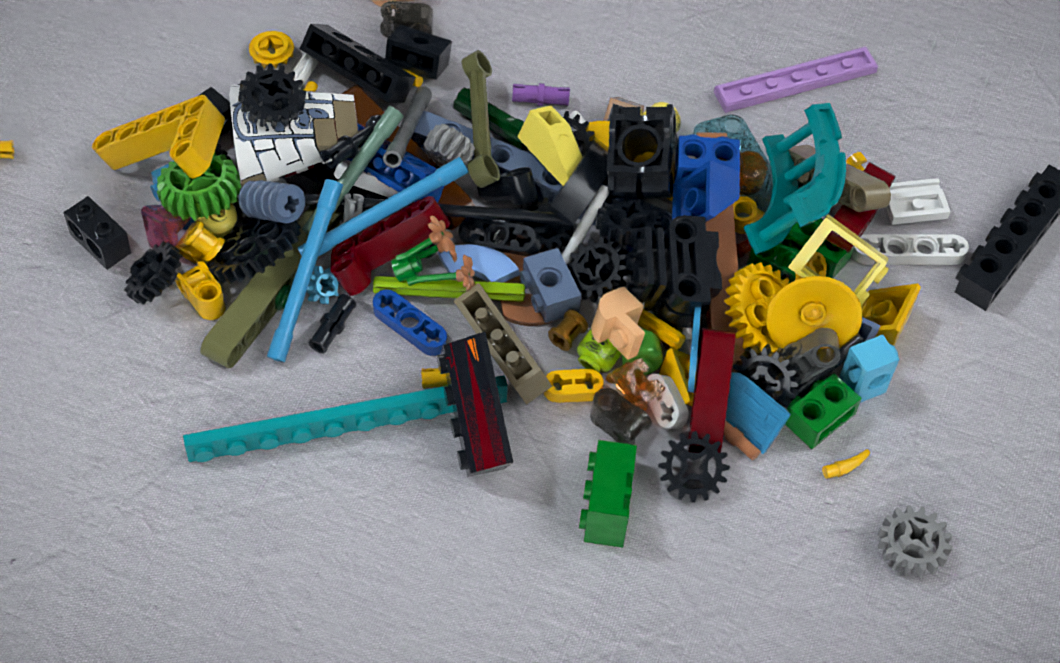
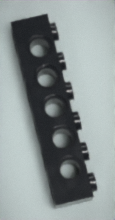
[955,164,1060,311]

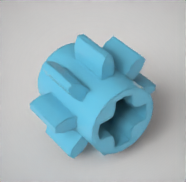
[307,266,340,304]

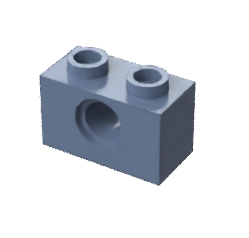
[520,248,582,323]

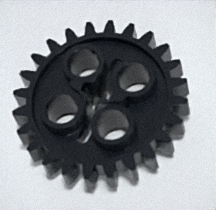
[206,218,301,284]

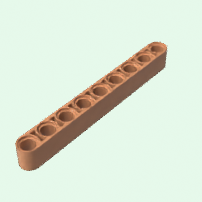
[695,132,745,372]

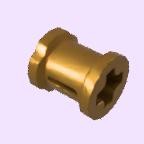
[548,309,589,351]

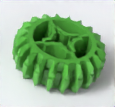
[157,152,241,221]

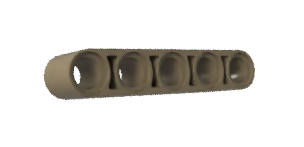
[789,144,891,212]

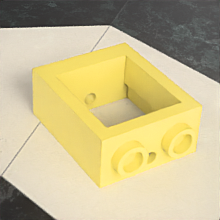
[788,214,889,306]

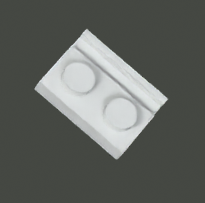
[886,178,951,225]

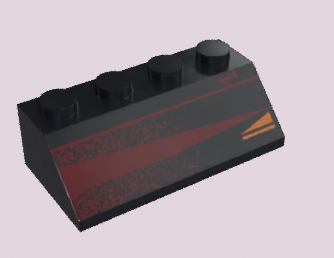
[437,332,513,477]

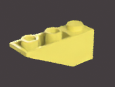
[518,105,582,186]

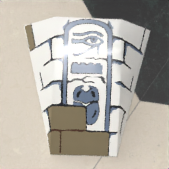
[229,85,361,187]

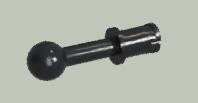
[321,115,382,169]

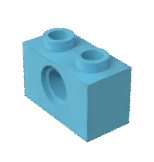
[839,335,900,403]

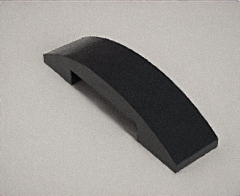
[547,137,609,226]

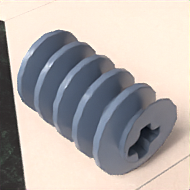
[238,180,305,223]

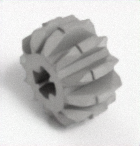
[423,124,475,167]

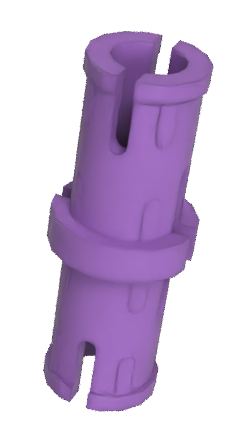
[512,83,570,106]

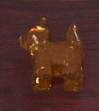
[606,358,665,414]

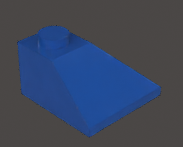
[672,160,740,222]

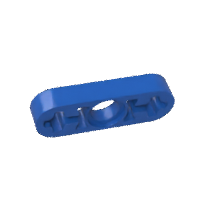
[373,290,447,356]

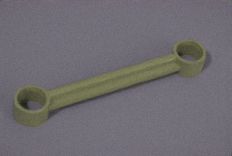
[461,50,500,188]

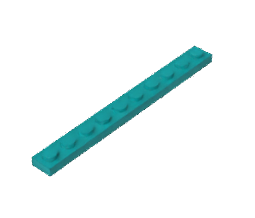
[183,375,508,462]

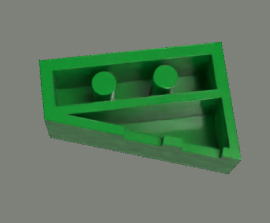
[579,440,637,548]

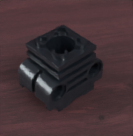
[607,104,678,198]
[626,215,722,328]

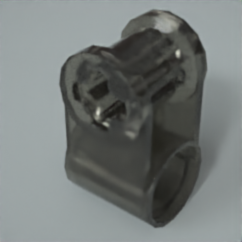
[380,1,433,38]
[590,388,652,445]

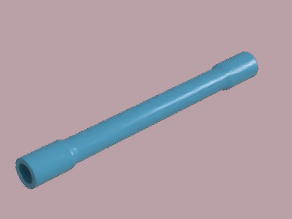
[297,157,469,257]
[267,179,343,363]

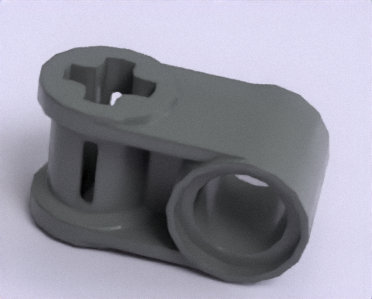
[781,328,840,384]

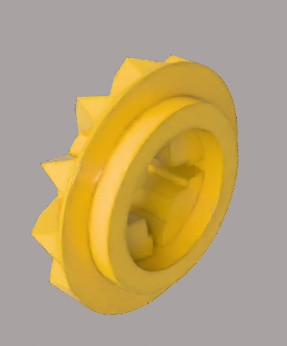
[249,31,294,68]

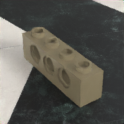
[454,283,552,405]

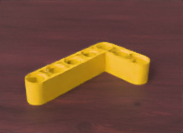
[92,95,225,179]

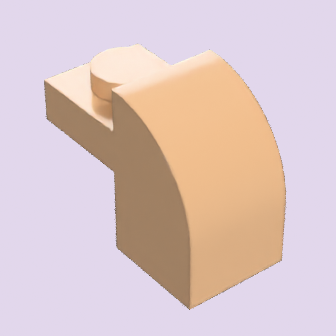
[591,287,645,360]

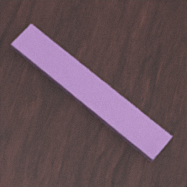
[714,47,878,113]

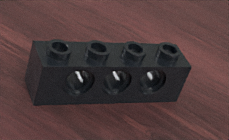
[300,23,416,103]

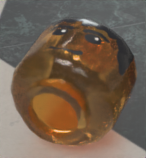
[739,150,768,195]

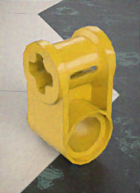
[175,221,225,263]
[175,260,226,320]

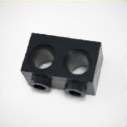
[63,196,131,270]

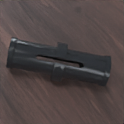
[308,294,357,354]

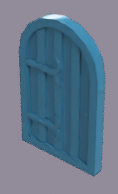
[687,307,701,393]
[725,372,791,454]

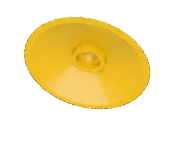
[766,276,863,349]

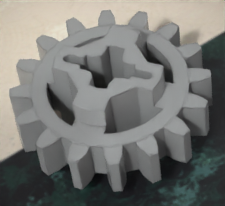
[878,505,953,577]

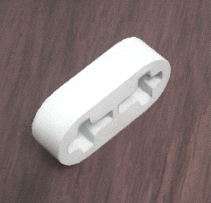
[643,374,688,429]

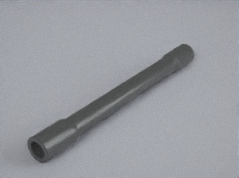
[383,86,432,168]

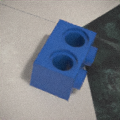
[675,134,740,182]

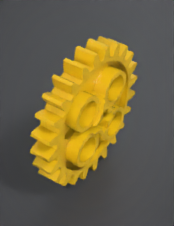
[724,263,789,353]

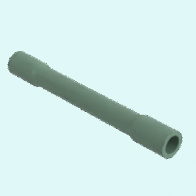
[302,106,404,235]

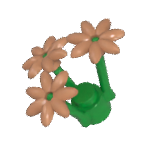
[391,216,475,291]

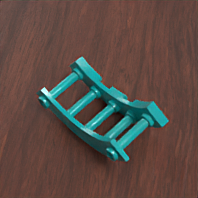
[744,103,846,255]

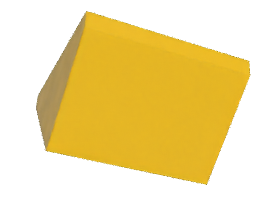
[861,283,921,346]

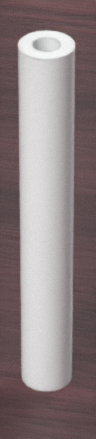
[562,185,609,264]

